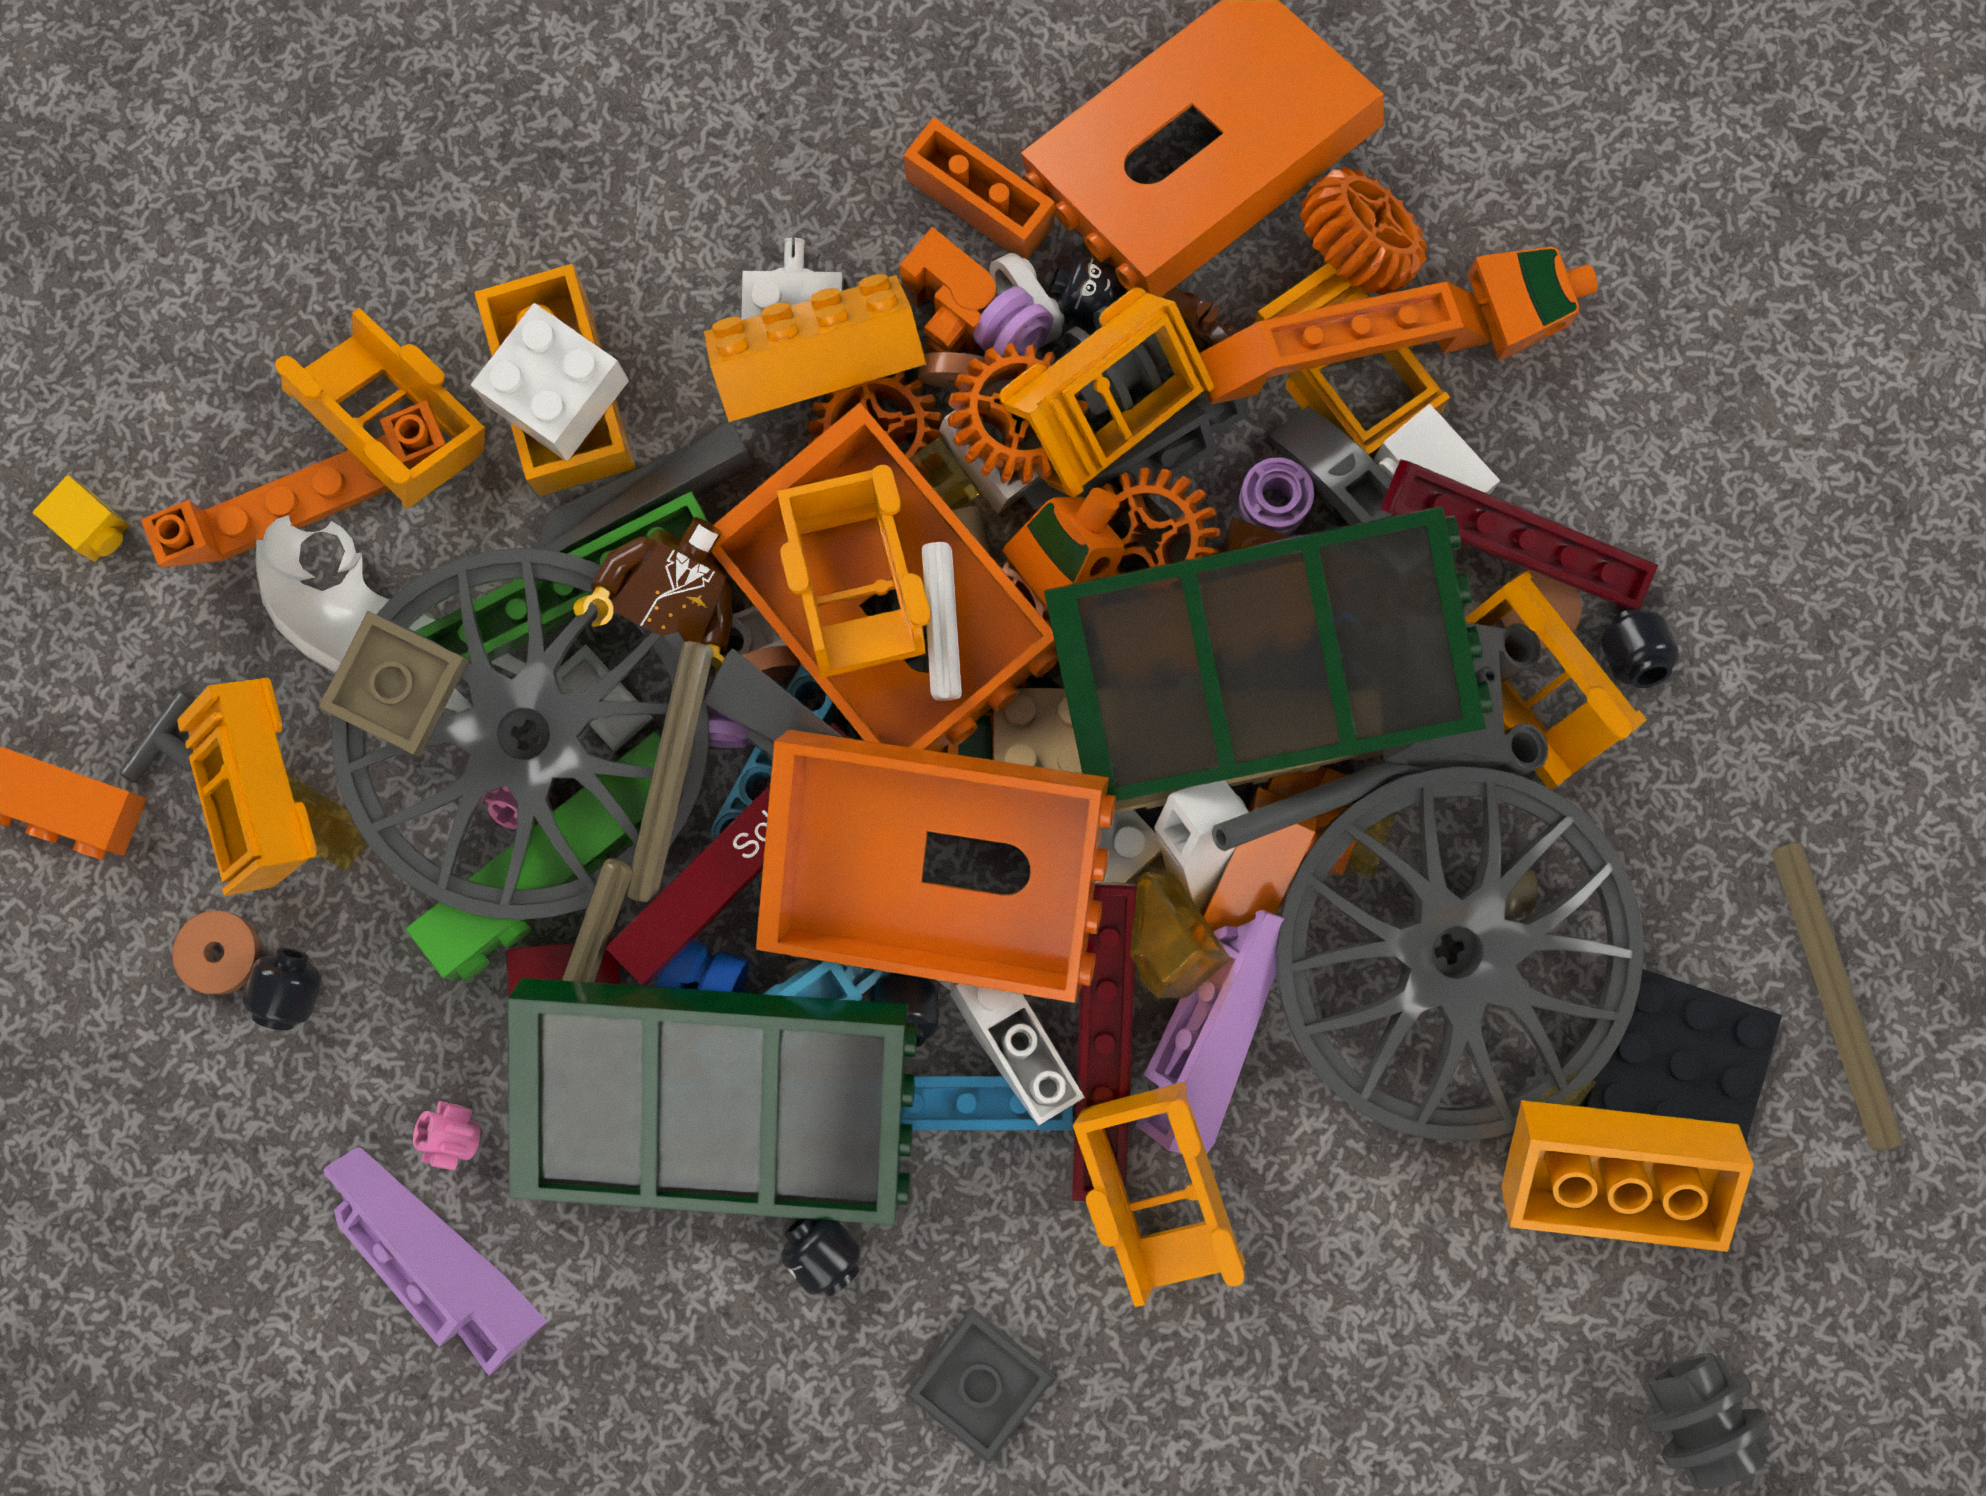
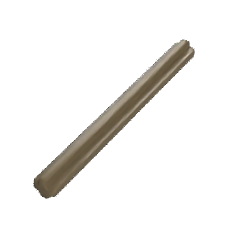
[1772,843,1903,1151]

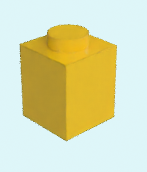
[32,475,129,562]

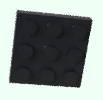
[1583,969,1782,1142]

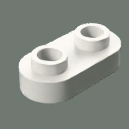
[989,253,1064,347]

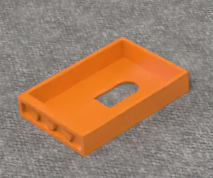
[1021,0,1384,297]
[711,402,1059,752]
[756,729,1116,1003]

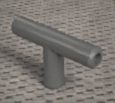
[119,690,195,783]

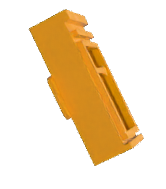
[1255,263,1450,460]
[999,287,1215,498]
[275,308,485,510]
[777,465,931,678]
[1465,571,1647,790]
[177,677,317,896]
[1073,1082,1246,1307]

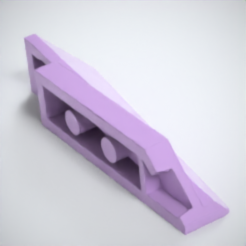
[1135,910,1284,1153]
[323,1148,547,1376]

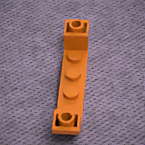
[1199,281,1492,405]
[140,400,446,568]

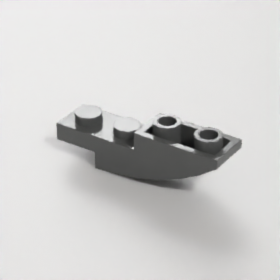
[1268,406,1432,583]

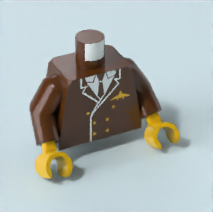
[573,517,733,682]

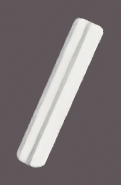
[922,542,962,701]

